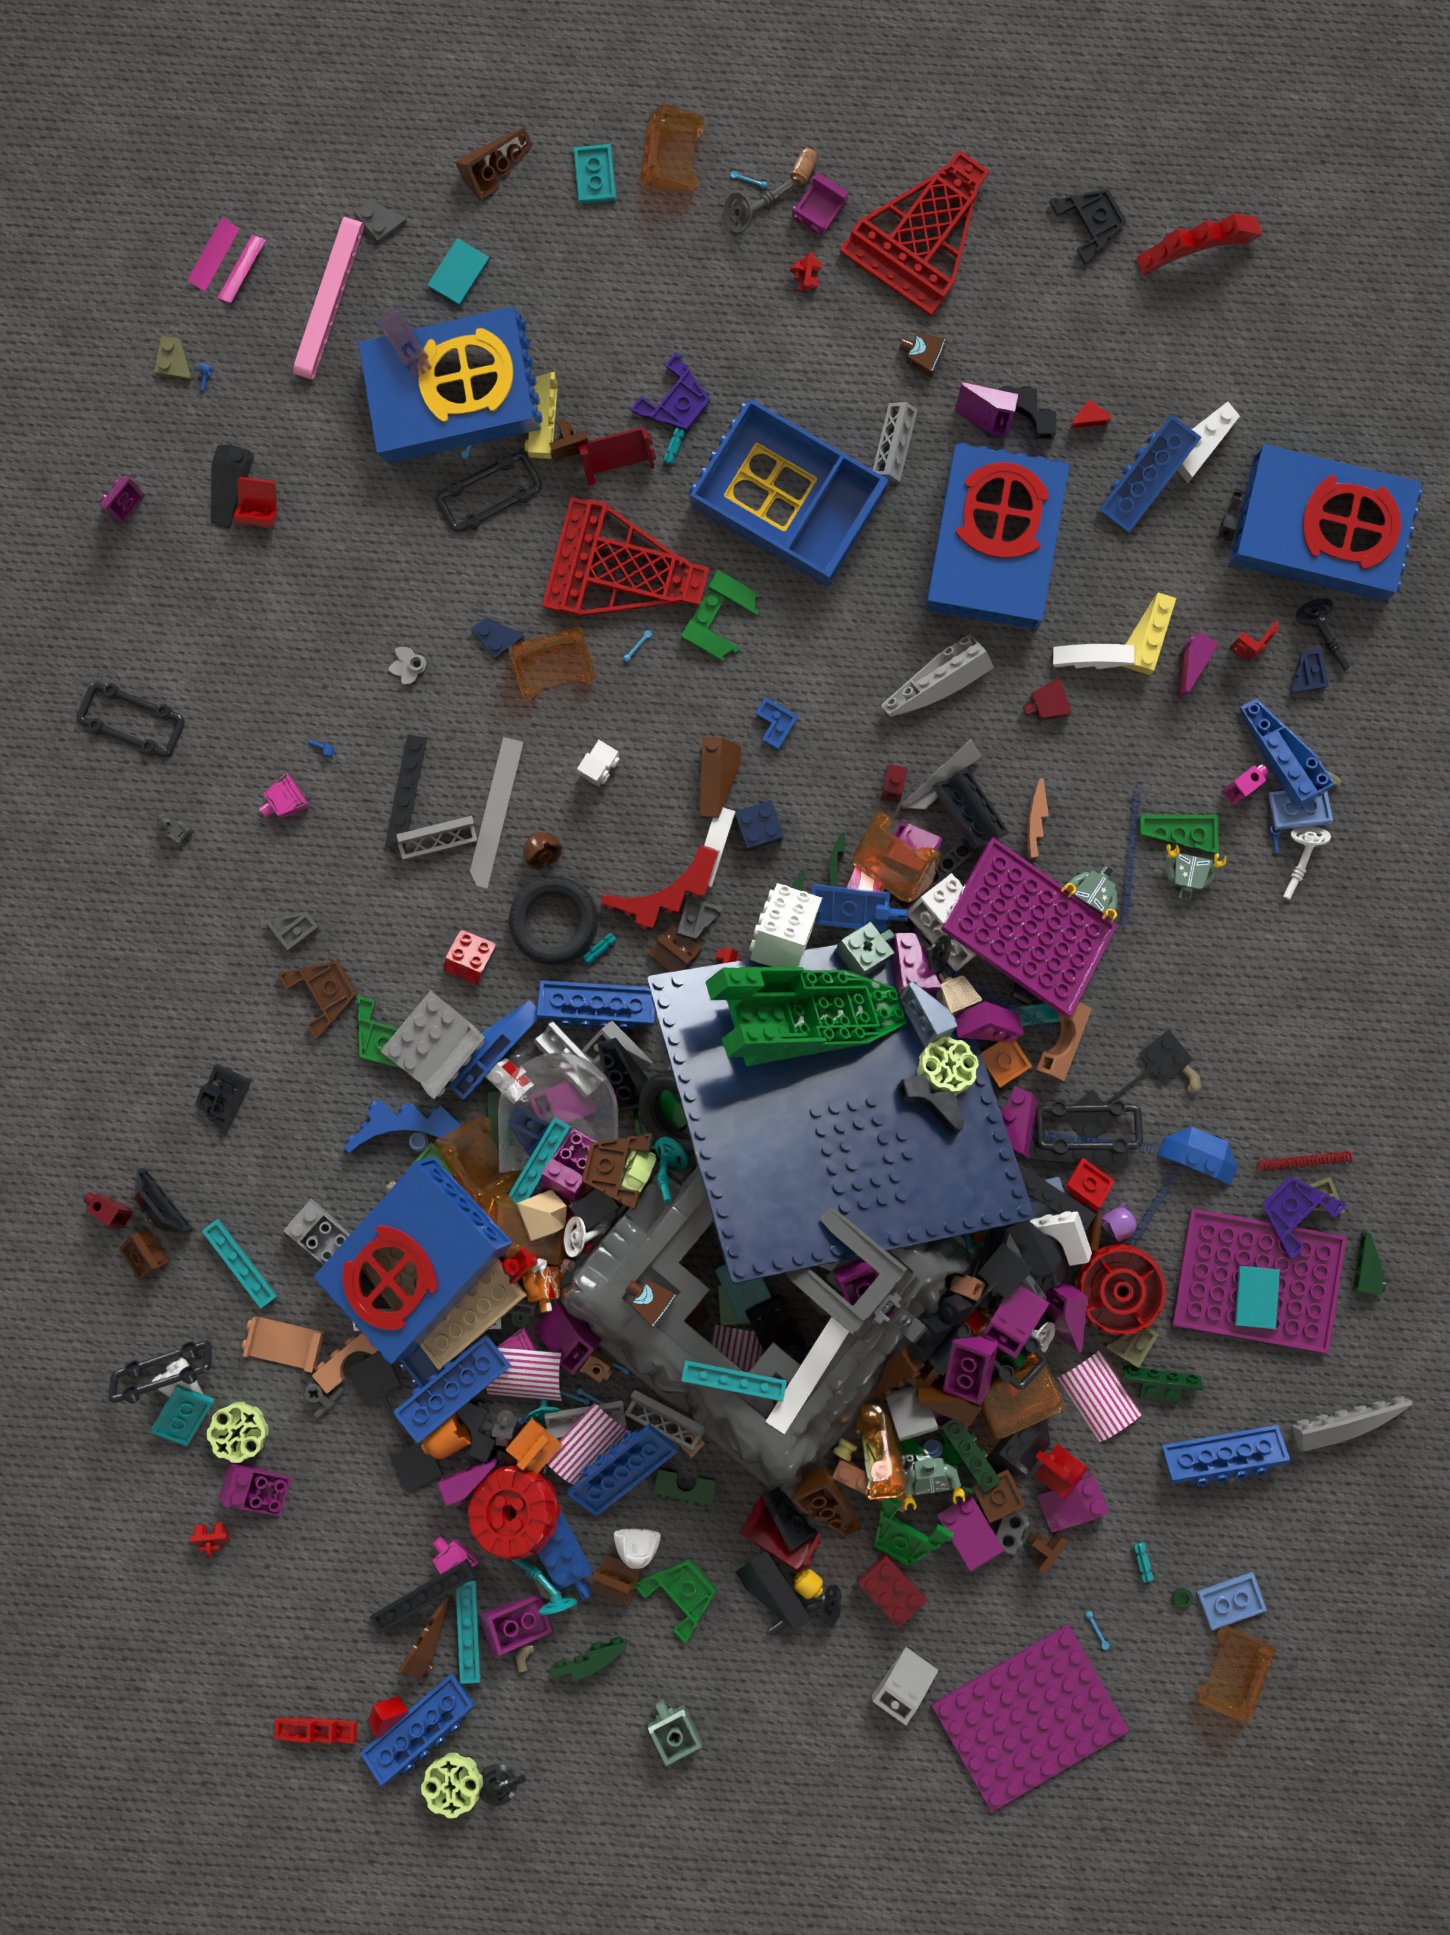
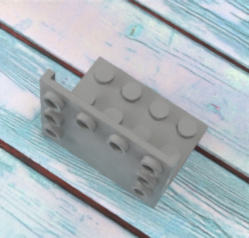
[381,990,485,1099]

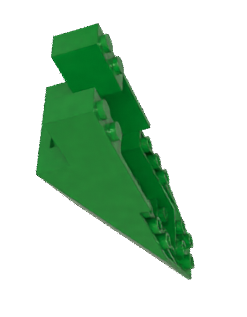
[705,967,907,1066]

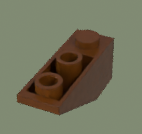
[874,1348,925,1398]
[916,1388,982,1426]

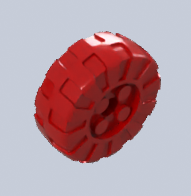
[1074,1244,1166,1336]
[467,1466,560,1560]

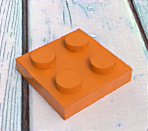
[981,1041,1032,1088]

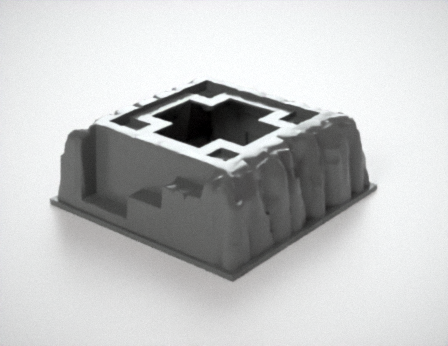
[551,1127,981,1499]

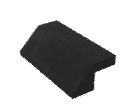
[932,770,1009,850]

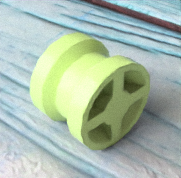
[833,1437,857,1461]

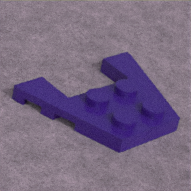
[631,352,710,431]
[1262,1176,1347,1259]

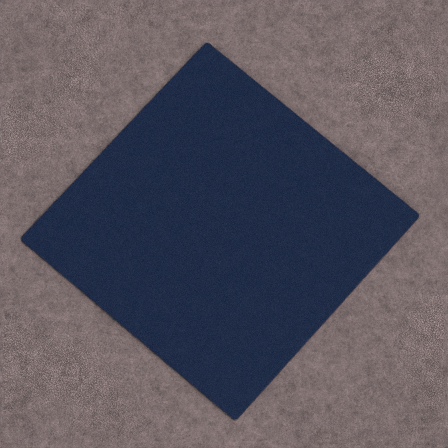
[647,935,1035,1284]

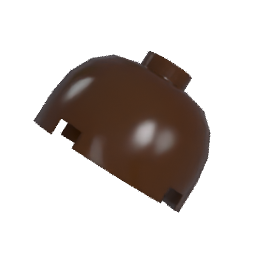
[523,832,563,870]

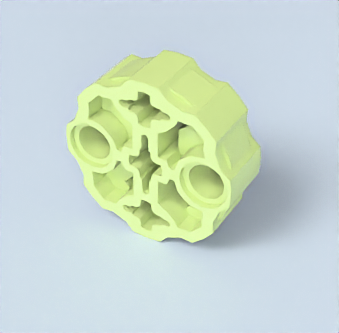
[917,1037,979,1097]
[621,1151,656,1192]
[207,1402,269,1463]
[421,1753,483,1818]

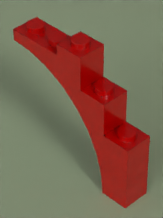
[1136,213,1263,275]
[601,845,720,930]

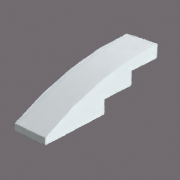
[1053,644,1135,669]
[704,808,735,888]

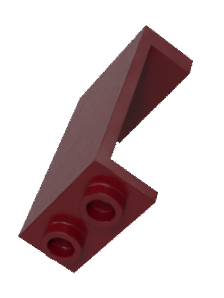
[578,426,656,485]
[739,1495,822,1573]

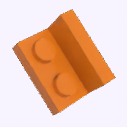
[506,1418,562,1473]

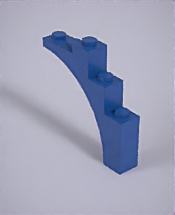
[344,1100,476,1153]

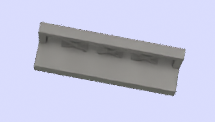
[873,402,918,482]
[396,816,477,860]
[533,1021,604,1098]
[624,1390,705,1452]
[544,1401,627,1441]

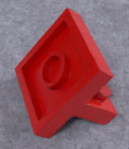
[1064,1158,1115,1211]
[1034,1444,1089,1500]

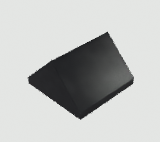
[569,1188,620,1231]

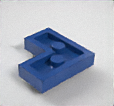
[755,697,798,750]

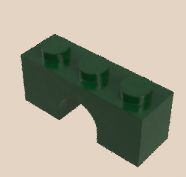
[654,1467,717,1507]

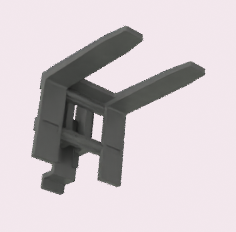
[785,1208,927,1344]

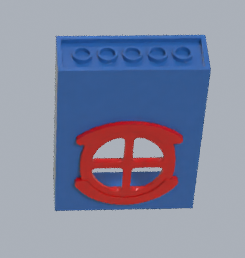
[925,443,1070,630]
[1229,444,1422,602]
[313,1156,513,1364]

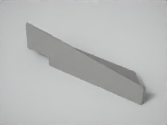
[900,739,982,810]

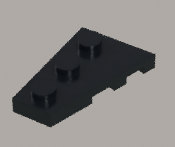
[762,1487,818,1551]

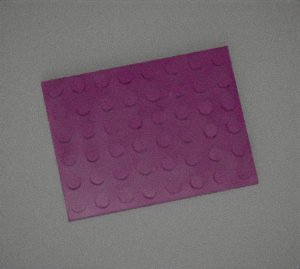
[940,837,1117,1018]
[1172,1208,1347,1354]
[931,1624,1129,1812]

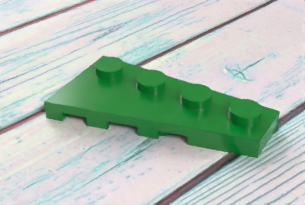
[1139,815,1219,854]

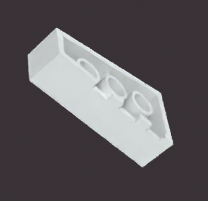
[1177,402,1240,483]

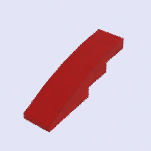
[274,1718,358,1744]

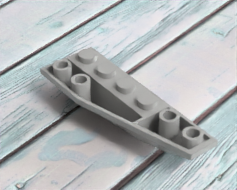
[881,634,994,717]
[1292,1396,1412,1452]

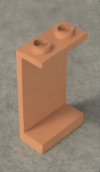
[241,1316,325,1373]

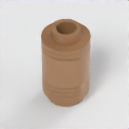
[790,148,818,185]

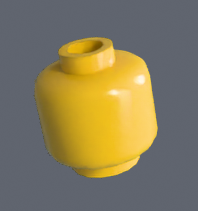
[793,1569,823,1599]

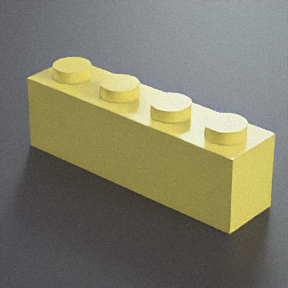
[525,372,558,459]
[1122,593,1176,675]

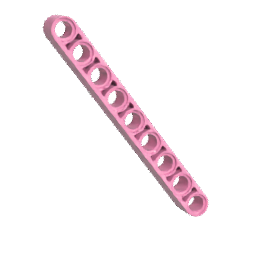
[293,217,364,380]

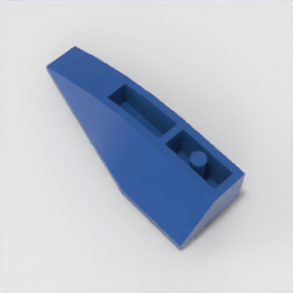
[1239,698,1335,809]
[447,1000,538,1101]

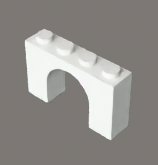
[1006,1211,1092,1266]

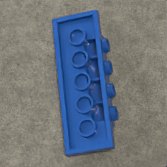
[1099,414,1202,532]
[537,980,655,1031]
[393,1335,512,1444]
[567,1424,678,1517]
[1162,1425,1290,1486]
[360,1673,476,1786]

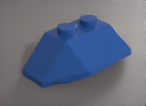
[1158,1127,1238,1185]

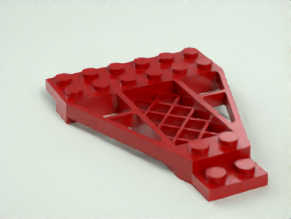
[839,150,990,317]
[542,497,709,617]

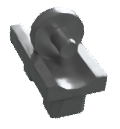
[492,1410,518,1446]

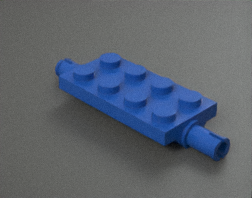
[812,884,908,932]
[538,1510,593,1601]

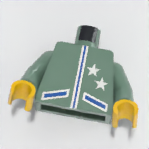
[1164,844,1226,900]
[1061,866,1117,923]
[903,1457,965,1510]

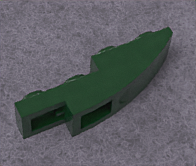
[550,1637,627,1681]

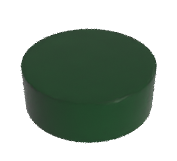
[1172,1587,1193,1609]

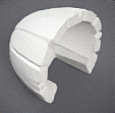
[614,1529,661,1569]

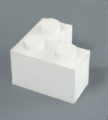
[577,740,620,787]

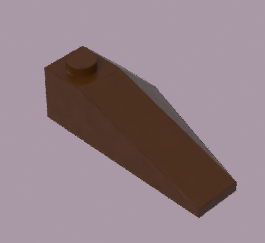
[455,127,532,200]
[700,737,741,818]
[792,1465,861,1536]
[398,1594,451,1679]

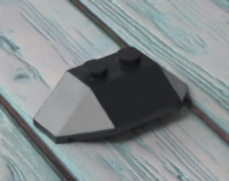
[134,1168,193,1232]
[987,1402,1051,1476]

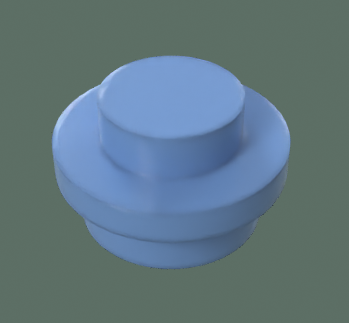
[409,1132,429,1151]
[924,1439,943,1459]

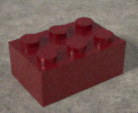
[856,1553,928,1628]

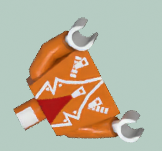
[522,1258,576,1313]

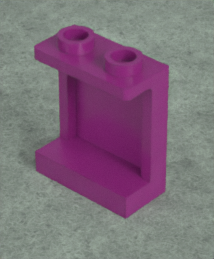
[792,172,849,236]

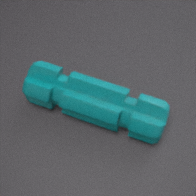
[664,428,685,465]
[583,933,617,964]
[1133,1542,1154,1583]

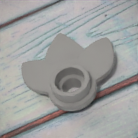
[388,647,427,684]

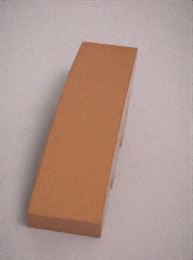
[1027,778,1049,860]

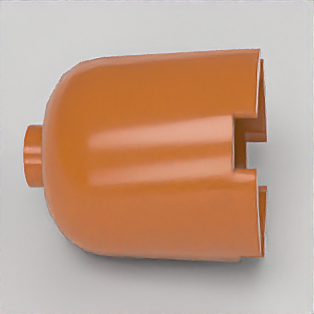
[421,1413,471,1460]

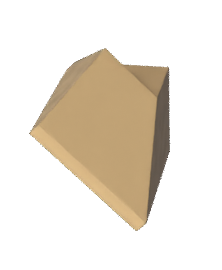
[516,1190,567,1241]

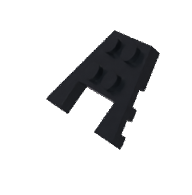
[1049,189,1126,265]

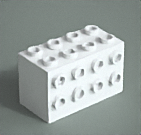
[907,873,976,972]
[749,883,822,967]

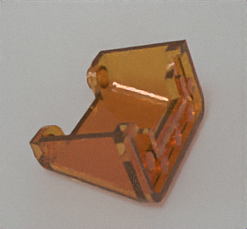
[640,103,705,192]
[508,627,596,699]
[852,811,941,902]
[434,1116,521,1208]
[488,1195,570,1265]
[980,1354,1065,1439]
[856,1404,906,1499]
[1197,1625,1276,1723]

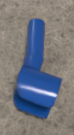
[199,363,213,391]
[308,740,334,756]
[1269,825,1282,853]

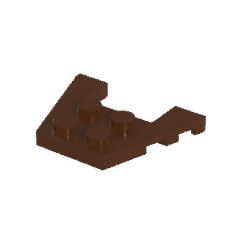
[277,961,357,1040]
[581,1133,654,1210]

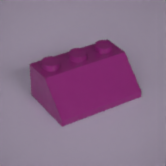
[943,1337,999,1405]

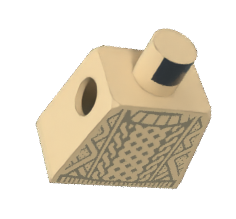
[936,970,982,1016]

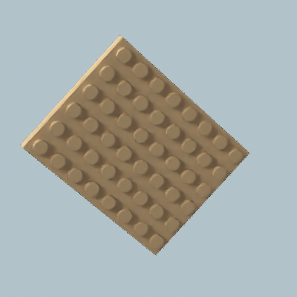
[362,1247,527,1370]

